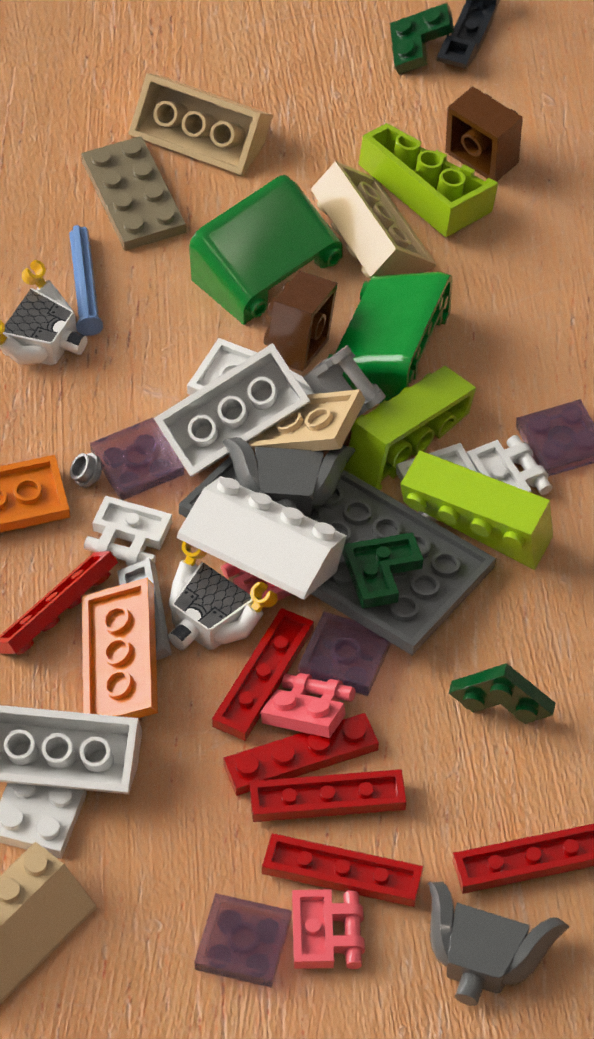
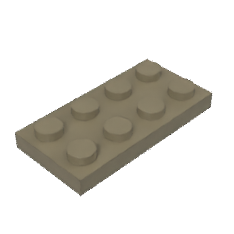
[81,136,186,251]

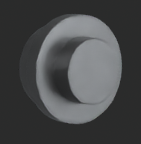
[70,453,102,488]

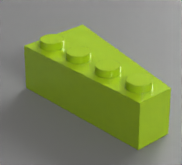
[358,123,498,238]
[344,366,476,490]
[400,450,553,570]

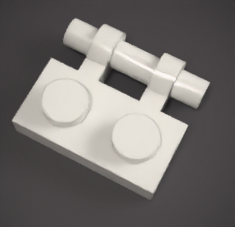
[467,435,552,495]
[84,495,173,566]

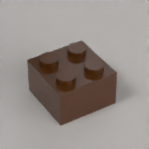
[445,86,523,182]
[264,271,338,372]

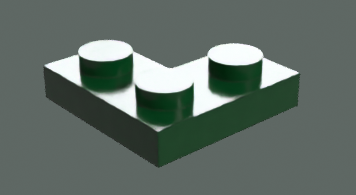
[390,3,454,75]
[342,532,424,609]
[449,663,556,724]

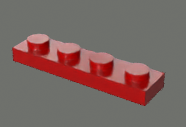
[0,551,119,655]
[212,607,314,741]
[223,713,379,796]
[249,769,406,822]
[452,823,594,894]
[262,833,423,907]

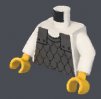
[0,260,87,365]
[168,541,277,650]

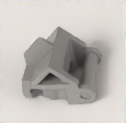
[303,345,386,417]

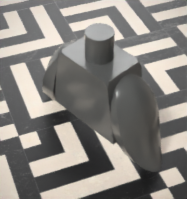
[223,437,356,517]
[428,882,570,1006]

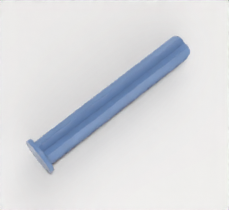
[69,225,103,336]

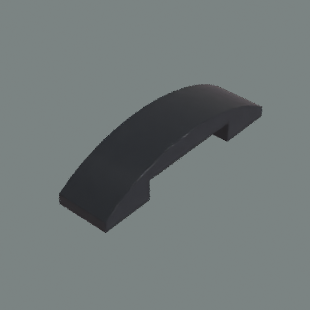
[437,0,500,69]

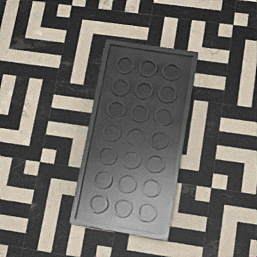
[179,441,496,656]

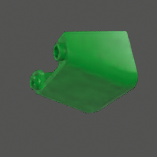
[189,175,343,325]
[328,272,452,403]

